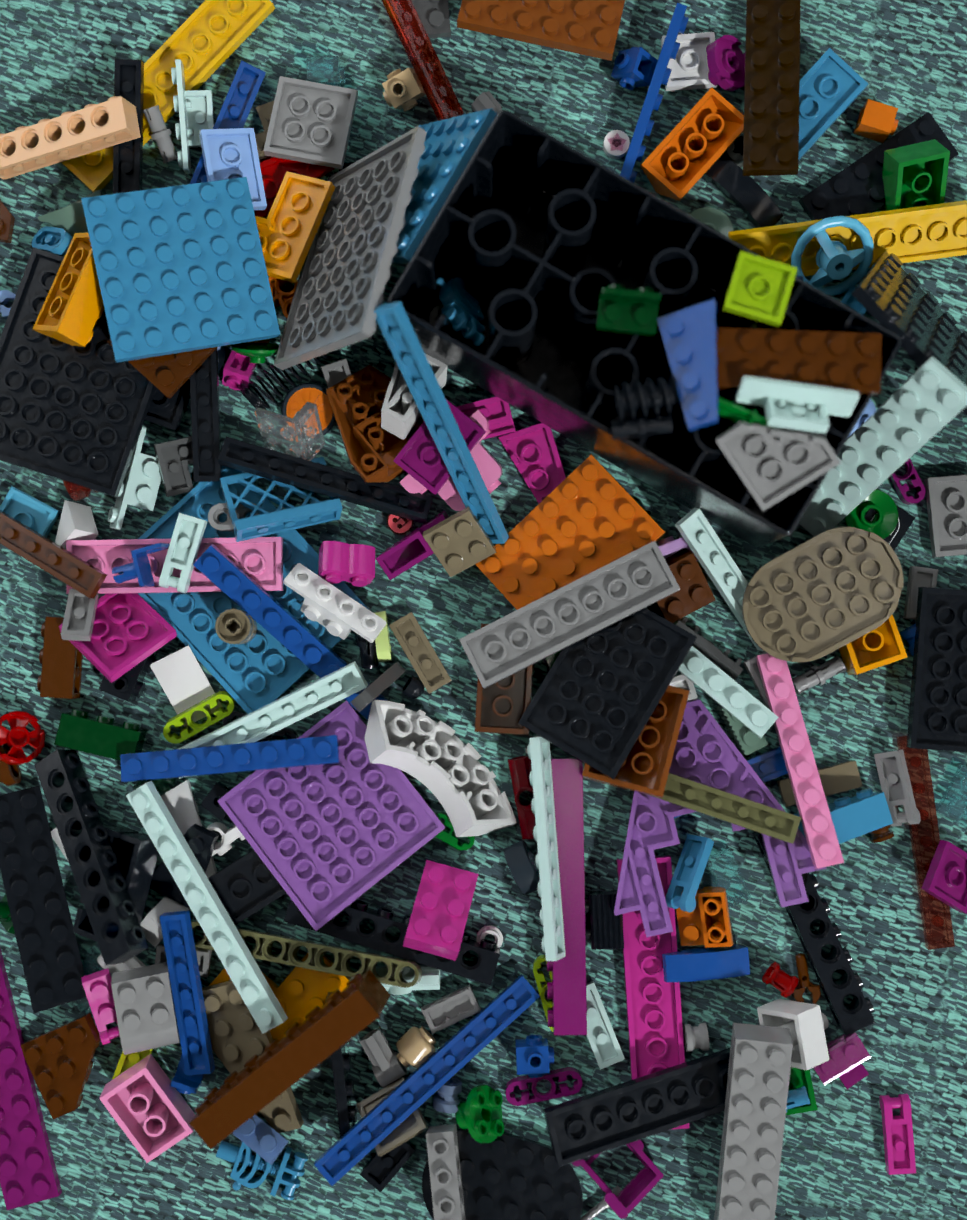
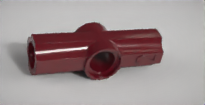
[508,756,536,839]

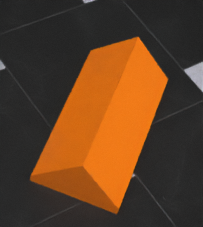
[641,87,744,201]

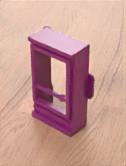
[572,1140,664,1219]

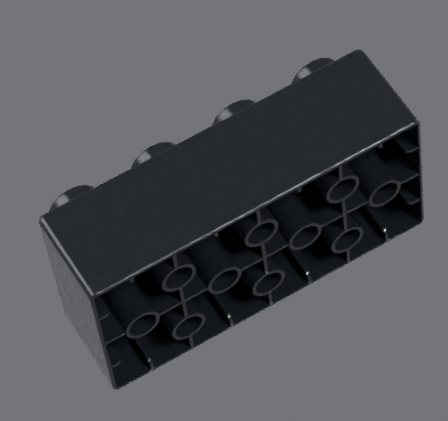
[388,110,902,547]

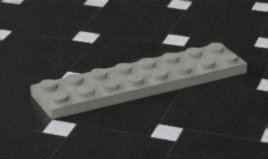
[459,541,680,689]

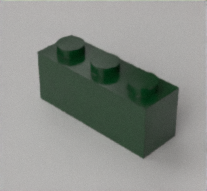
[54,709,147,761]

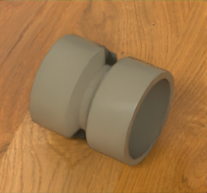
[215,609,257,645]

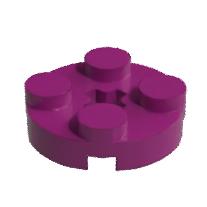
[706,35,745,91]

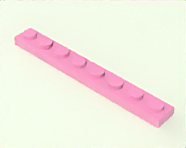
[756,653,844,869]

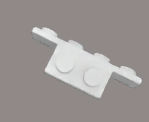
[283,563,386,643]

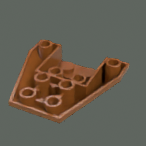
[326,365,424,482]

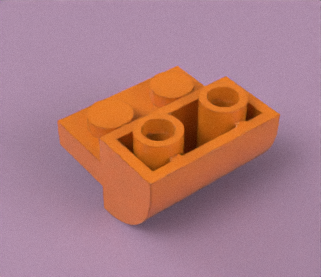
[676,886,733,948]

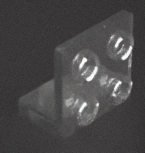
[254,402,325,461]

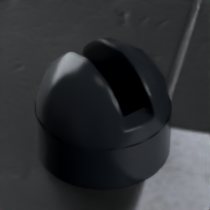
[401,675,424,699]

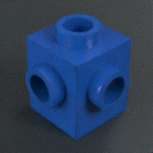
[611,47,658,90]
[515,1035,554,1078]

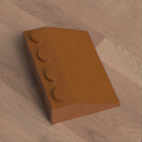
[582,686,690,798]

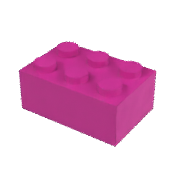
[403,860,479,961]

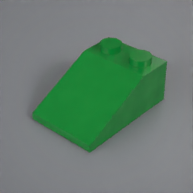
[883,139,950,211]

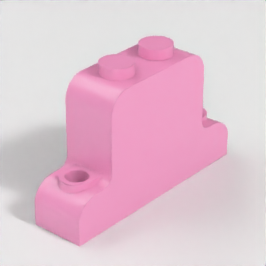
[399,410,502,511]

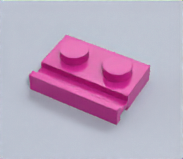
[457,396,516,440]

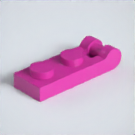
[81,968,120,1045]
[879,1094,916,1175]

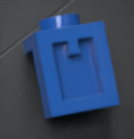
[170,1055,204,1094]

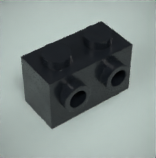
[98,652,155,702]

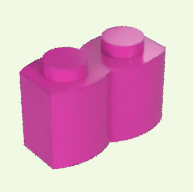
[318,541,375,587]

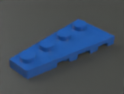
[657,298,719,432]

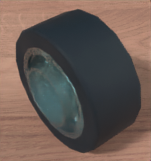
[504,840,540,895]

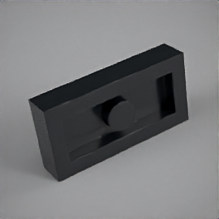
[360,1140,416,1193]

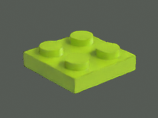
[722,251,798,327]

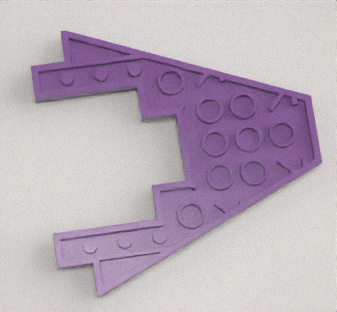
[614,699,827,938]

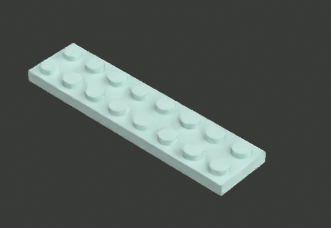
[799,356,967,537]

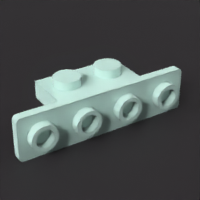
[171,59,214,174]
[735,375,860,434]
[108,426,161,530]

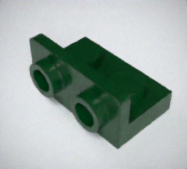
[596,284,661,336]

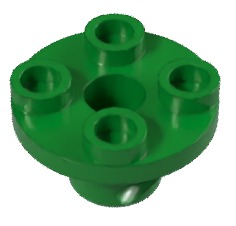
[455,1085,504,1143]

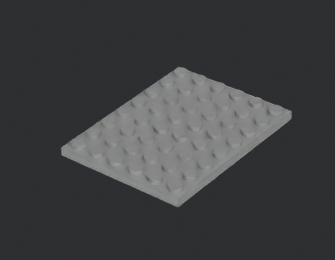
[273,126,427,370]

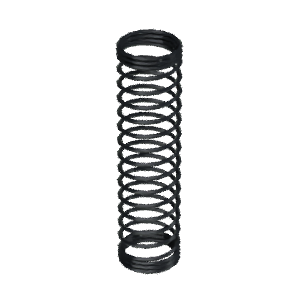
[240,351,333,416]

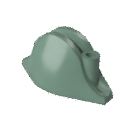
[37,190,103,236]

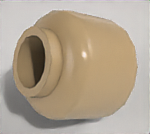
[396,1026,436,1068]

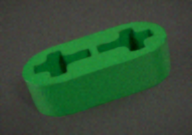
[435,812,475,851]

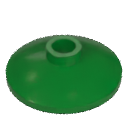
[230,342,279,363]
[845,489,898,539]

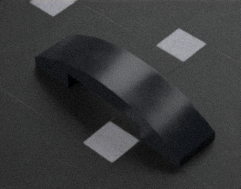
[701,155,783,228]

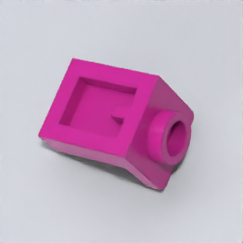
[222,350,257,391]

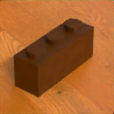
[37,617,83,699]

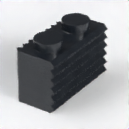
[585,890,624,950]

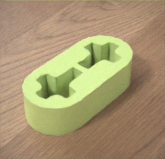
[373,611,392,662]

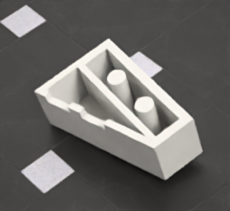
[381,353,448,440]

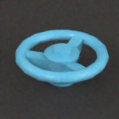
[791,216,874,296]

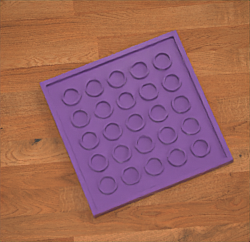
[217,700,446,931]

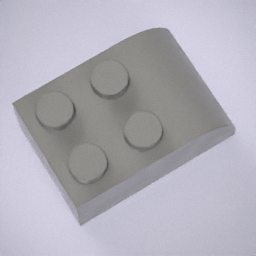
[111,962,180,1055]

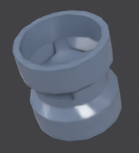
[433,1078,462,1113]

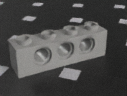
[426,1124,466,1220]

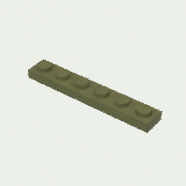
[643,773,801,844]

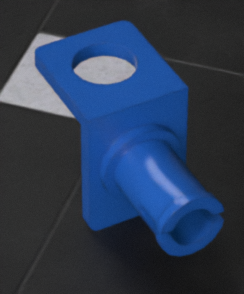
[112,543,170,587]

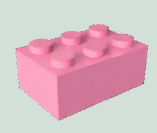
[99,1054,195,1163]

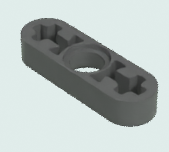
[350,661,406,712]

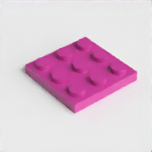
[59,593,177,683]

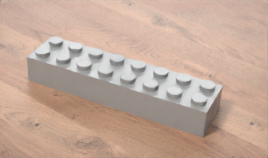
[714,1022,793,1220]

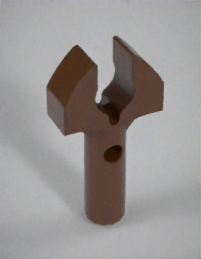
[792,953,821,1004]

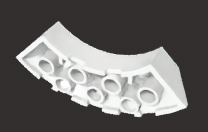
[365,700,517,837]

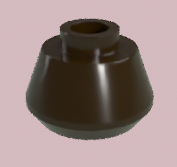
[719,473,755,507]

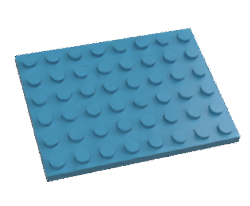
[138,465,372,714]

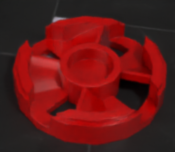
[0,711,45,765]

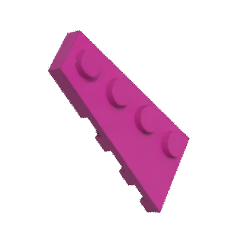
[498,423,567,504]

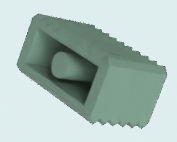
[716,705,768,755]

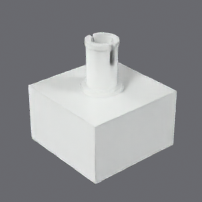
[757,999,829,1070]

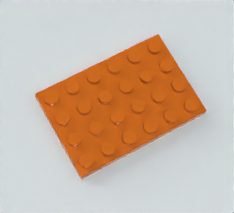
[475,455,665,610]

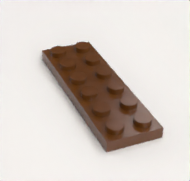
[716,327,882,395]

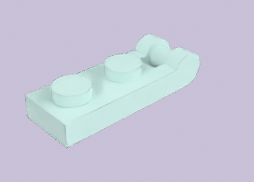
[159,513,207,594]

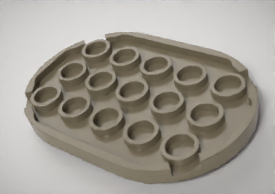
[742,527,904,662]

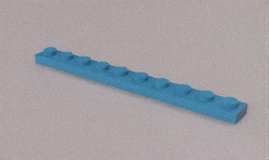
[374,301,509,544]

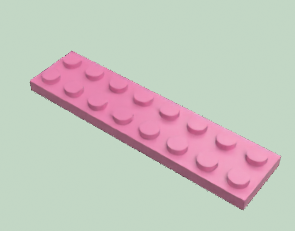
[66,537,283,594]

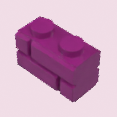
[813,1032,871,1086]

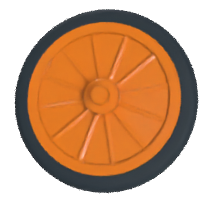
[281,383,336,439]

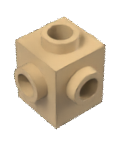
[382,68,427,111]

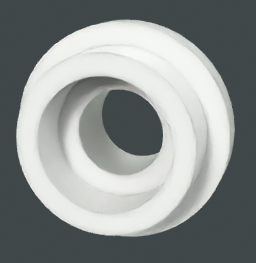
[476,925,503,949]

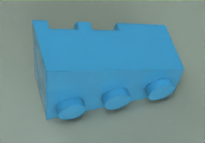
[793,789,893,844]

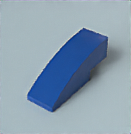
[662,944,750,982]

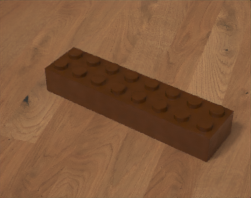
[189,970,391,1150]

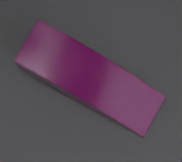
[375,510,449,580]

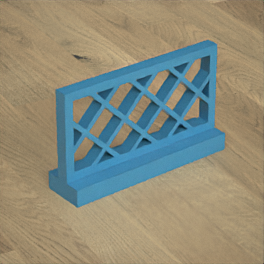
[220,457,343,542]

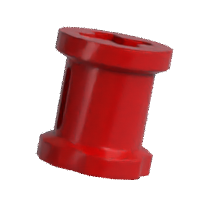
[762,962,799,998]

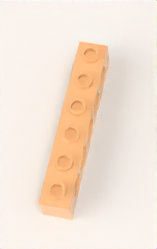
[0,96,141,180]

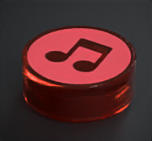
[387,514,414,535]

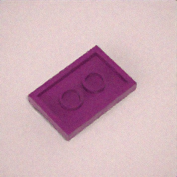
[393,398,487,495]

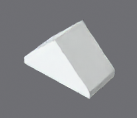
[55,500,99,549]
[140,897,191,948]

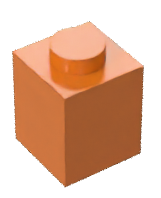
[853,99,899,143]

